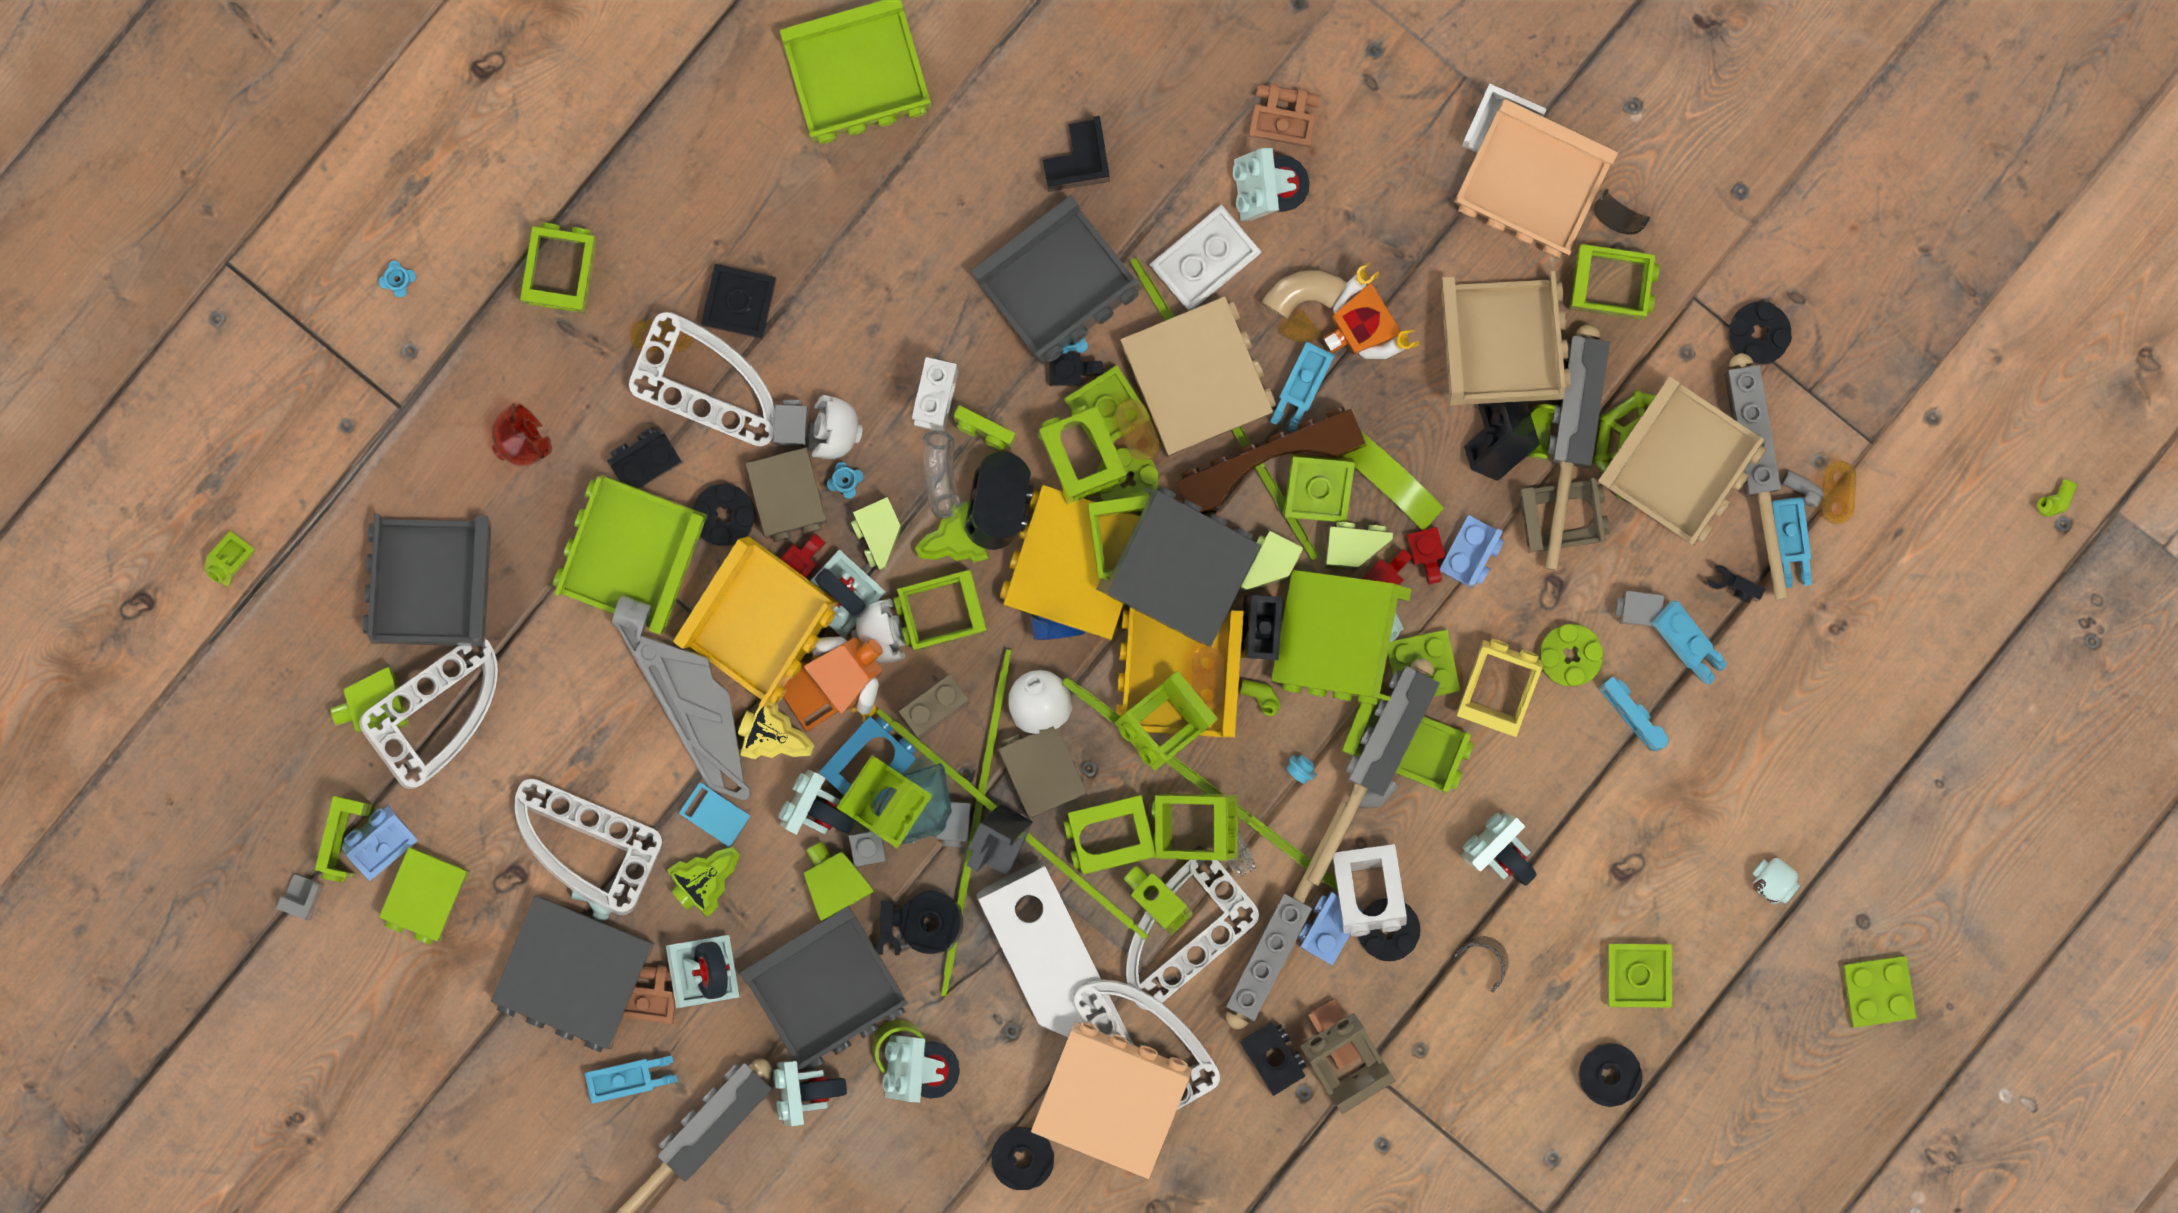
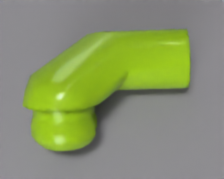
[2036,479,2078,517]
[1240,679,1280,717]

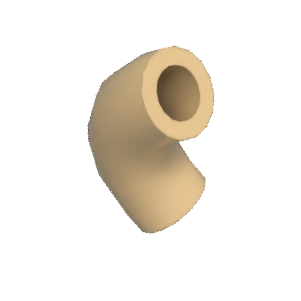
[1261,270,1347,319]

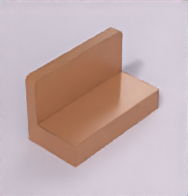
[1307,999,1361,1070]

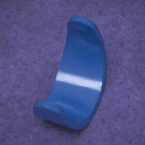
[1031,615,1086,640]

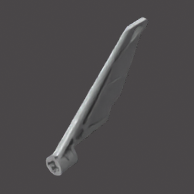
[612,595,751,800]

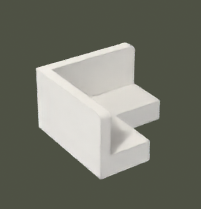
[1462,83,1547,153]

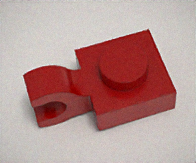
[1407,527,1445,585]
[781,534,826,578]
[1362,549,1413,585]

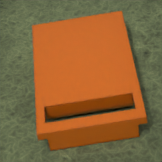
[783,661,838,732]

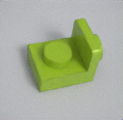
[204,531,255,587]

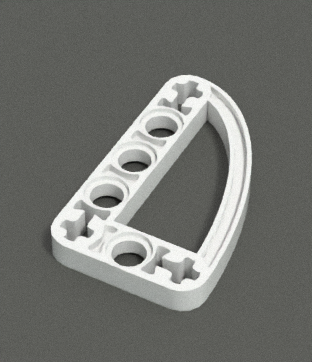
[629,311,775,446]
[359,639,498,789]
[515,779,662,915]
[1126,860,1259,1010]
[1073,980,1220,1110]

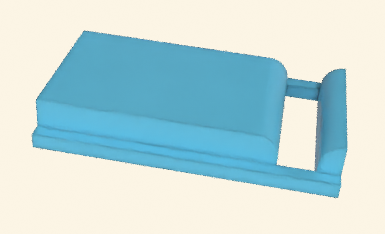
[679,782,751,847]

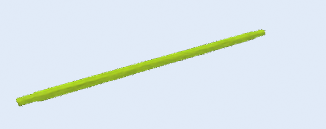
[1130,257,1319,560]
[941,649,1012,997]
[1062,677,1338,892]
[876,709,1149,941]

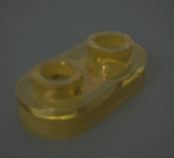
[630,320,694,352]
[1115,399,1159,461]
[1821,461,1856,525]
[1191,647,1223,710]

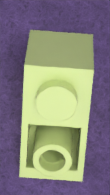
[851,497,902,572]
[1325,522,1393,569]
[1241,531,1303,592]

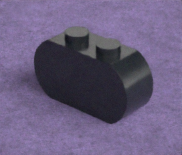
[964,452,1033,550]

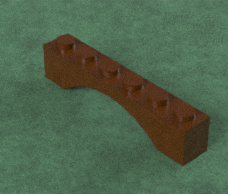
[1176,406,1367,515]

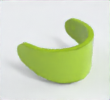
[1526,404,1555,460]
[872,1019,927,1074]

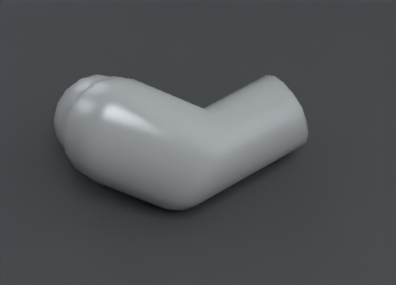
[1782,470,1824,508]
[1351,780,1399,808]

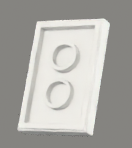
[1149,204,1262,311]

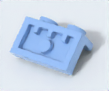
[1439,515,1504,589]
[341,805,418,881]
[1298,892,1363,966]

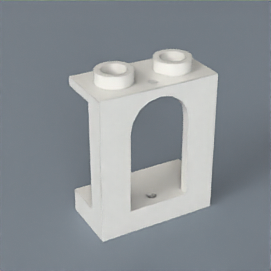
[912,357,959,433]
[1332,844,1407,936]

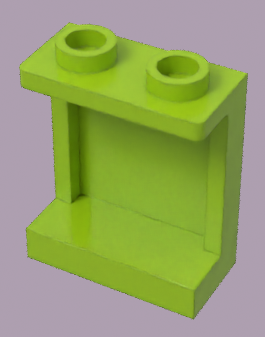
[379,847,470,945]

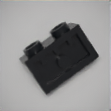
[607,427,683,489]

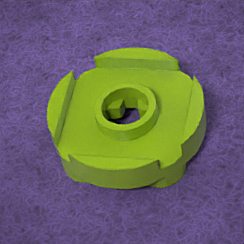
[1097,448,1158,501]
[1540,624,1603,687]

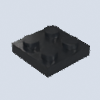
[701,264,777,340]

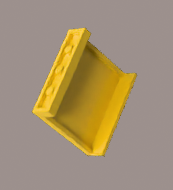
[1000,485,1140,641]
[673,536,838,708]
[1116,607,1244,738]

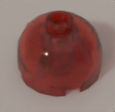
[491,403,552,467]

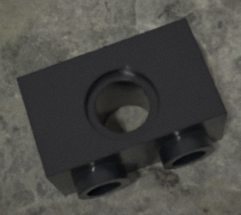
[1240,595,1283,660]
[1239,1021,1307,1096]

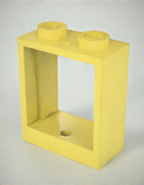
[1457,639,1543,737]

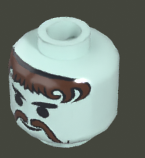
[1752,858,1800,905]

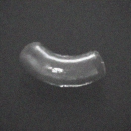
[922,430,962,518]

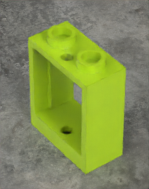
[520,223,597,314]
[1569,244,1660,320]
[1088,494,1151,581]
[893,570,987,652]
[1152,793,1238,861]

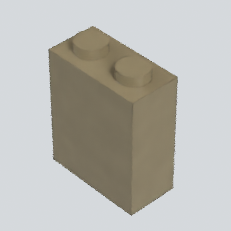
[746,447,827,542]
[898,674,970,740]
[999,726,1087,819]

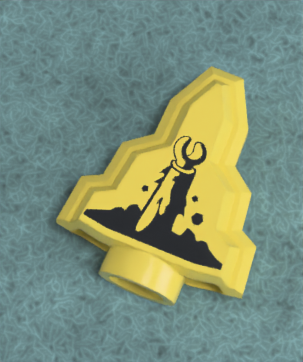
[738,701,815,760]

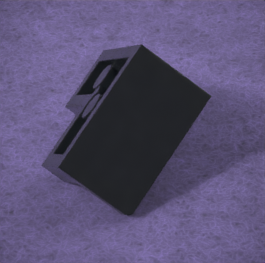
[1043,116,1110,192]
[1464,401,1540,481]
[967,804,1033,875]

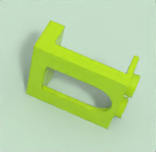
[1038,406,1127,505]
[1115,671,1218,771]
[836,755,933,849]
[1063,795,1155,875]
[315,796,373,883]

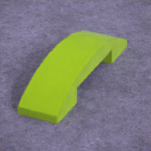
[1342,431,1444,531]

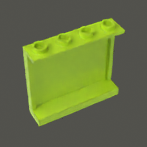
[780,0,932,144]
[553,475,708,635]
[1271,570,1412,705]

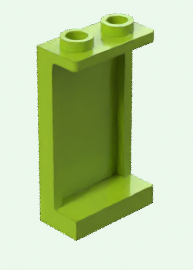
[1341,700,1474,794]

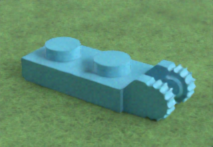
[1270,341,1335,433]
[1771,497,1812,588]
[1652,601,1727,685]
[1598,677,1669,752]
[585,1055,678,1104]

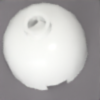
[807,395,863,459]
[851,598,906,663]
[1009,670,1072,734]

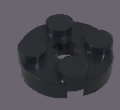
[1728,302,1792,365]
[692,483,755,546]
[899,891,963,954]
[1358,898,1421,961]
[1578,1043,1643,1107]
[992,1127,1054,1190]

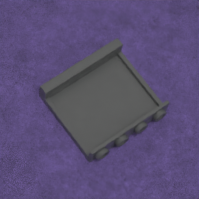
[971,195,1141,364]
[1096,486,1261,647]
[363,514,492,646]
[491,896,655,1053]
[740,906,908,1072]

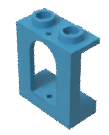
[819,716,918,808]

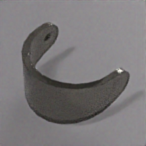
[1593,188,1650,235]
[1452,936,1509,993]

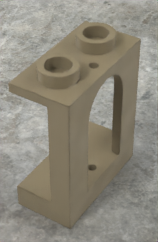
[1519,478,1610,553]
[1300,1013,1395,1114]

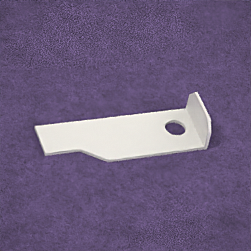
[976,861,1134,1045]

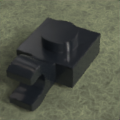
[1049,353,1103,387]
[1707,565,1766,604]
[877,901,901,955]

